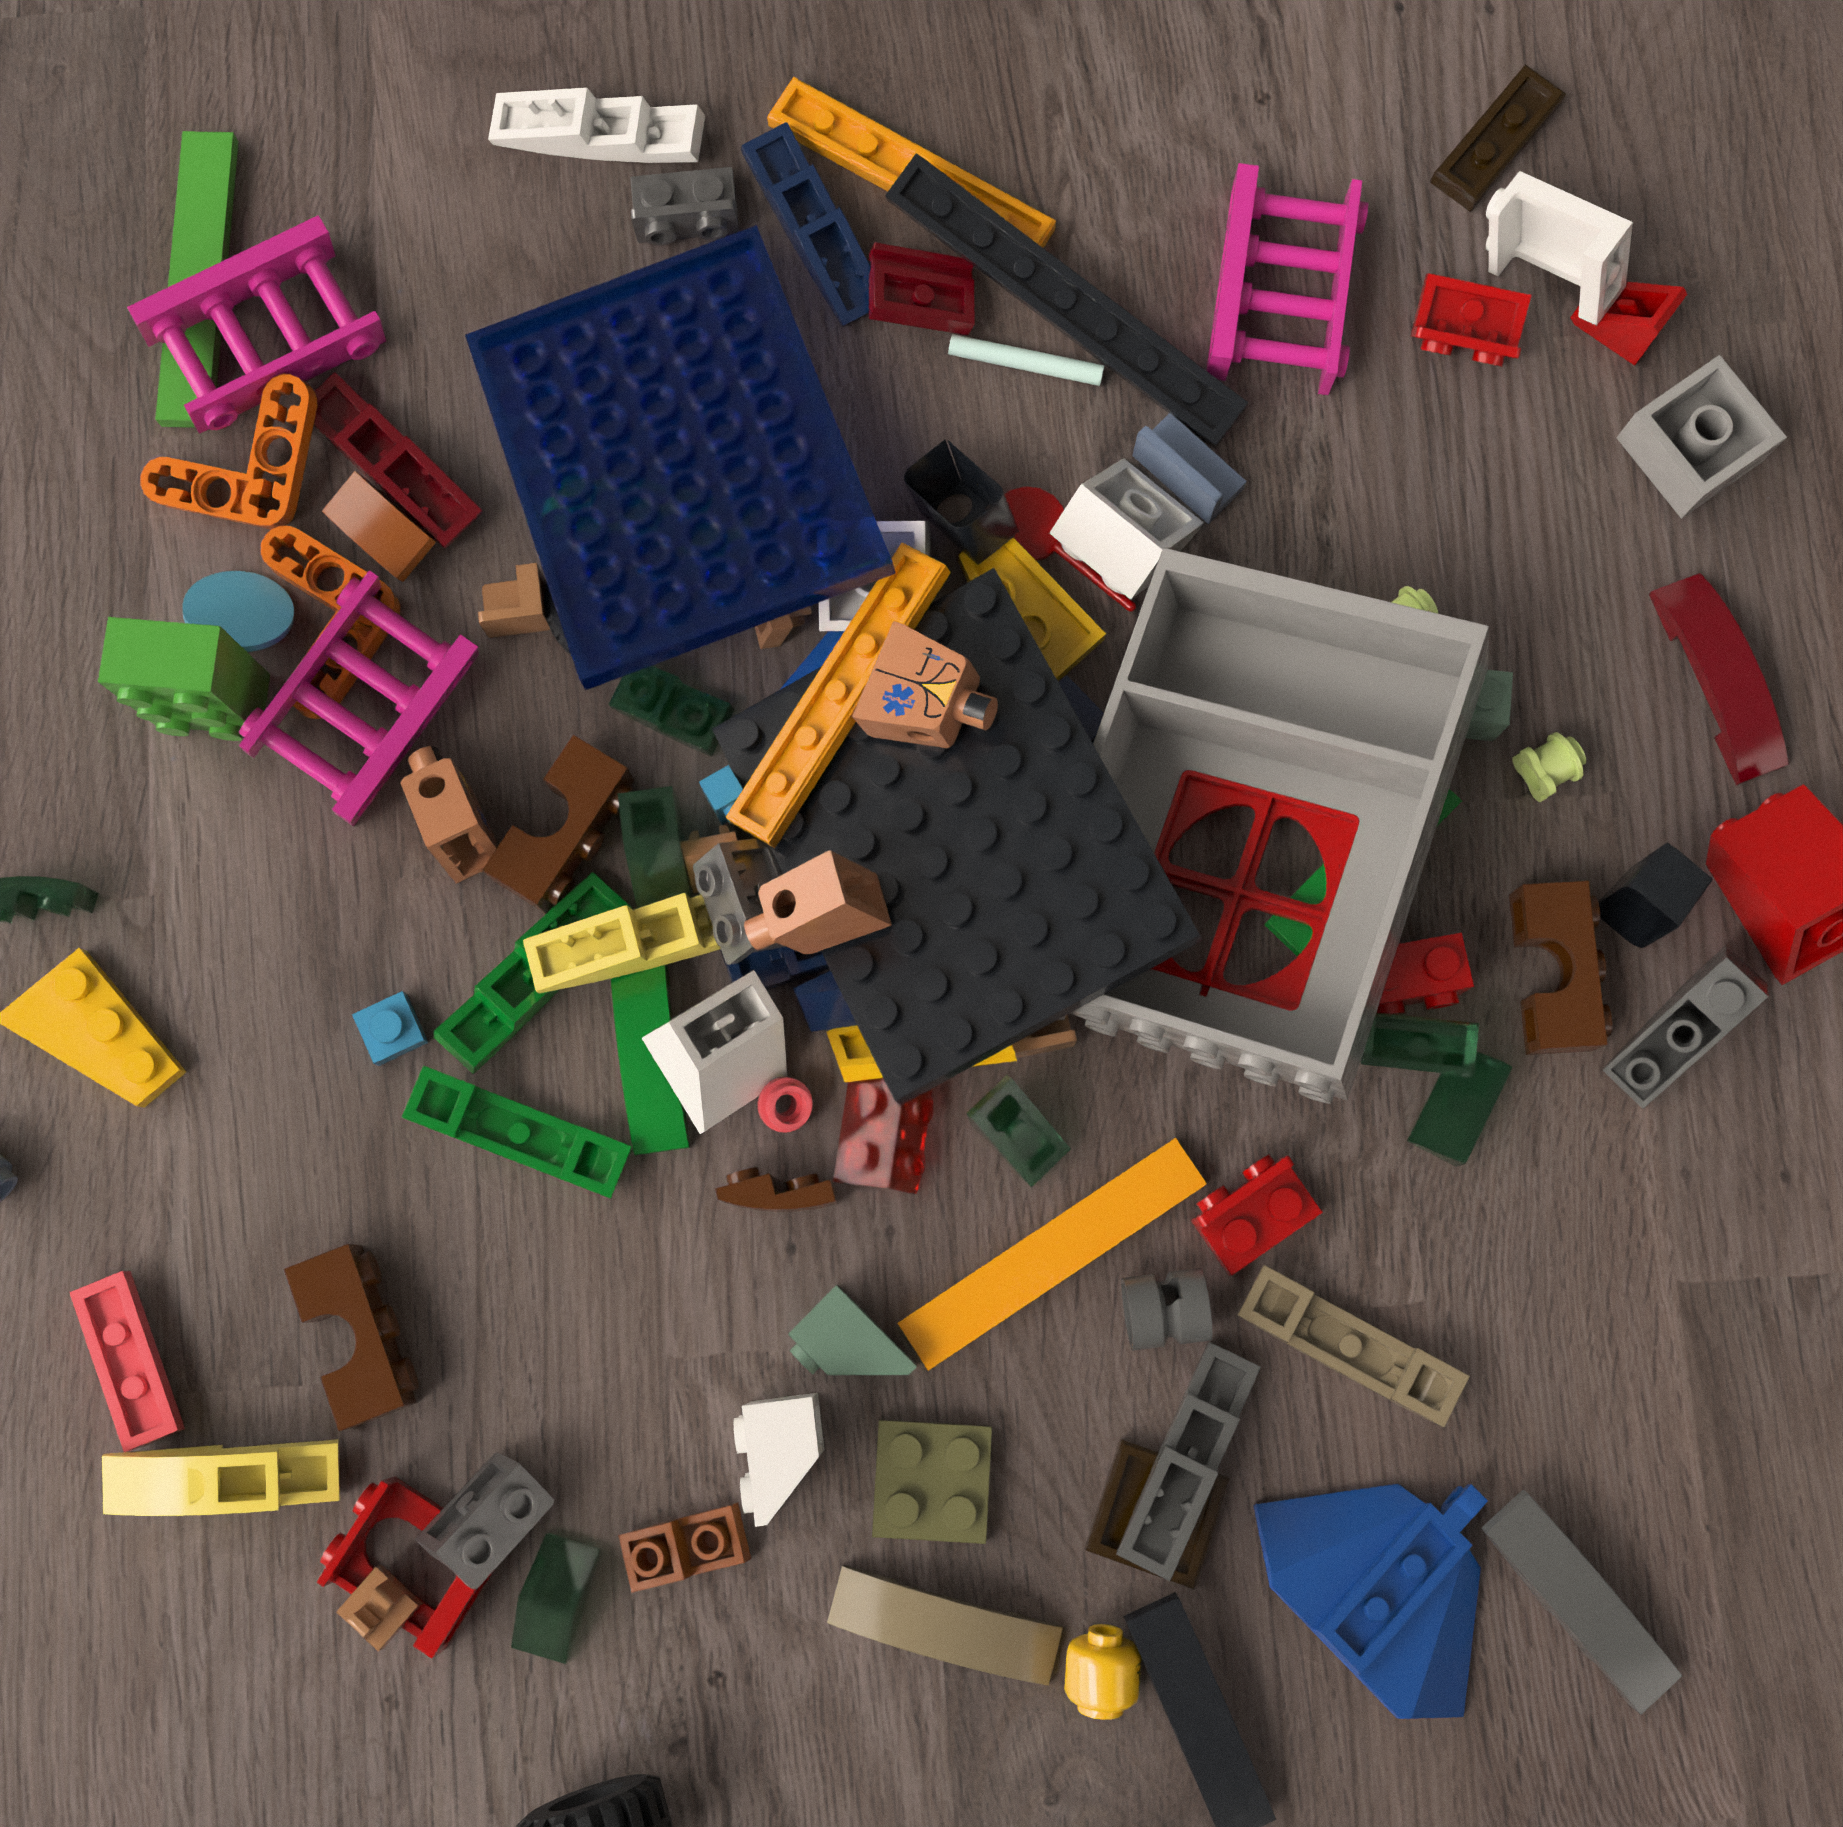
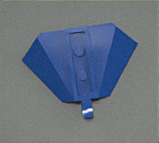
[1253,1484,1488,1719]

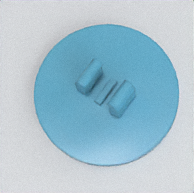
[183,571,294,652]

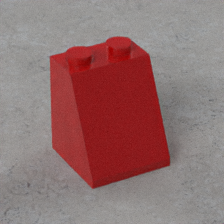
[1706,784,1843,985]

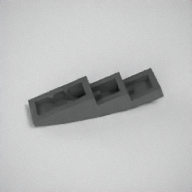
[1116,1342,1261,1581]
[1481,1490,1682,1715]

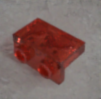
[833,1078,934,1194]

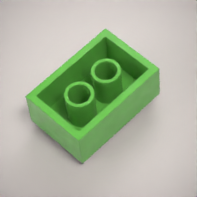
[98,617,270,741]

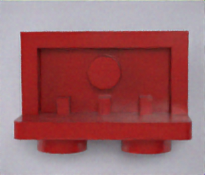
[1410,273,1532,367]

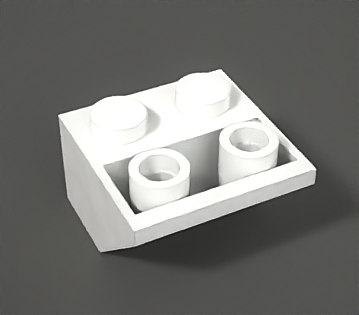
[642,970,787,1134]
[733,1393,825,1527]

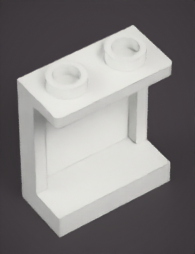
[1486,171,1633,326]

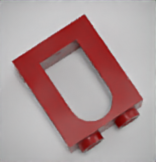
[316,1476,495,1659]

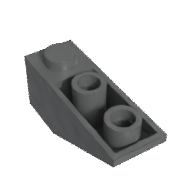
[1602,945,1769,1109]

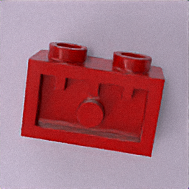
[1190,1154,1323,1276]

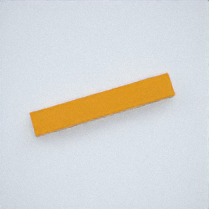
[767,77,1056,248]
[725,542,951,848]
[898,1138,1207,1371]

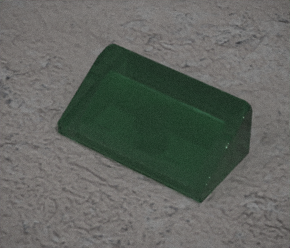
[1361,1013,1479,1077]
[1407,1044,1513,1167]

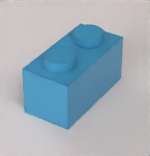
[699,765,743,825]

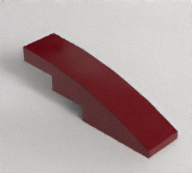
[314,372,483,549]

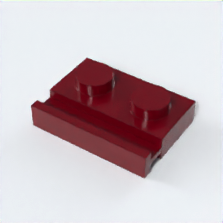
[869,242,975,335]

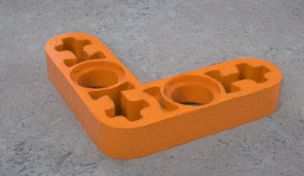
[140,374,317,529]
[261,526,401,719]

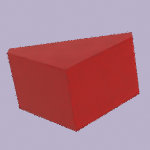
[1570,282,1687,366]

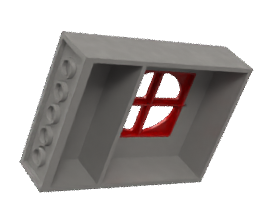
[1058,548,1489,1104]

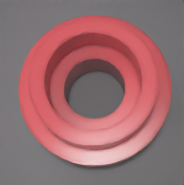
[757,1077,813,1133]

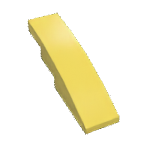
[523,893,721,994]

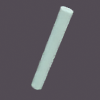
[948,334,1104,386]

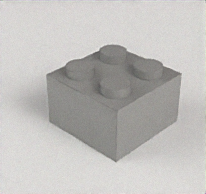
[1616,355,1787,519]

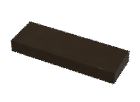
[1430,64,1566,212]

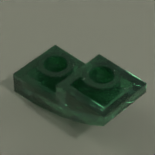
[608,660,735,757]
[0,876,99,924]

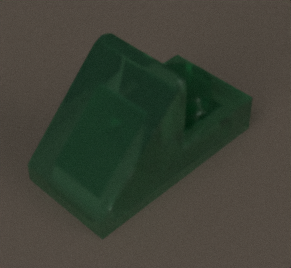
[966,1074,1071,1188]

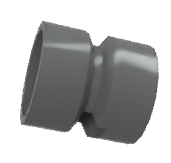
[1121,1268,1213,1351]

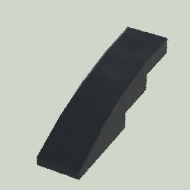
[1123,1592,1276,1827]

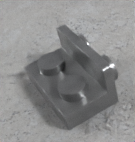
[630,167,739,245]
[693,838,786,965]
[415,1452,554,1589]

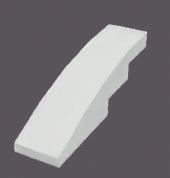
[488,88,705,163]

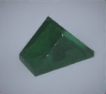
[511,1533,601,1664]

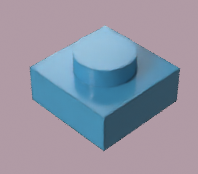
[352,991,429,1066]

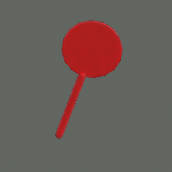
[1005,486,1136,612]

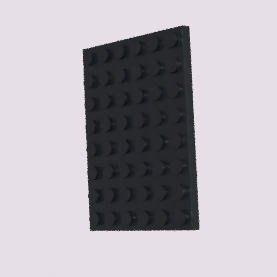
[712,568,1202,1106]

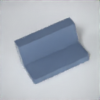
[1132,413,1247,525]

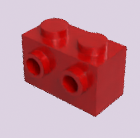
[1374,932,1474,1020]

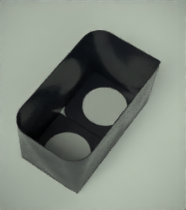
[904,439,1019,565]
[1598,842,1713,948]

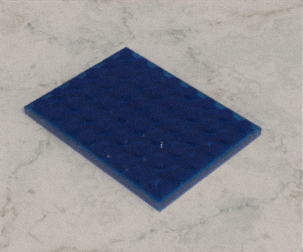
[465,225,896,690]

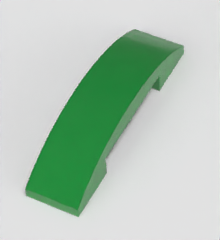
[611,964,690,1156]
[401,1065,632,1199]

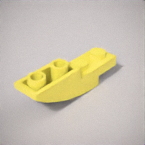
[102,1439,340,1516]

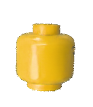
[1064,1624,1142,1720]

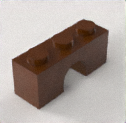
[482,735,635,914]
[1509,881,1612,1055]
[284,1244,419,1431]

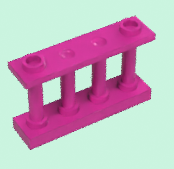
[1206,163,1368,395]
[127,215,386,434]
[239,570,479,827]

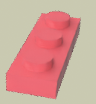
[69,1271,185,1452]

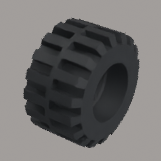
[516,1774,673,1827]

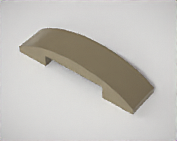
[1238,1265,1470,1428]
[827,1565,1063,1686]

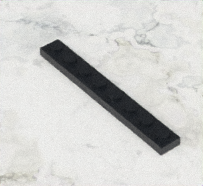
[885,153,1248,448]

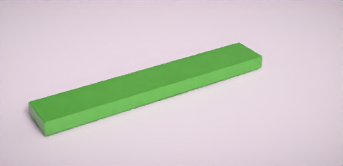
[155,131,239,428]

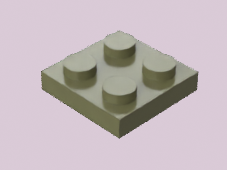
[872,1419,992,1544]

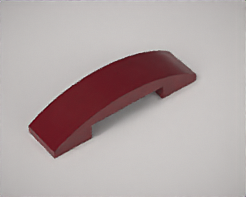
[1649,573,1789,785]

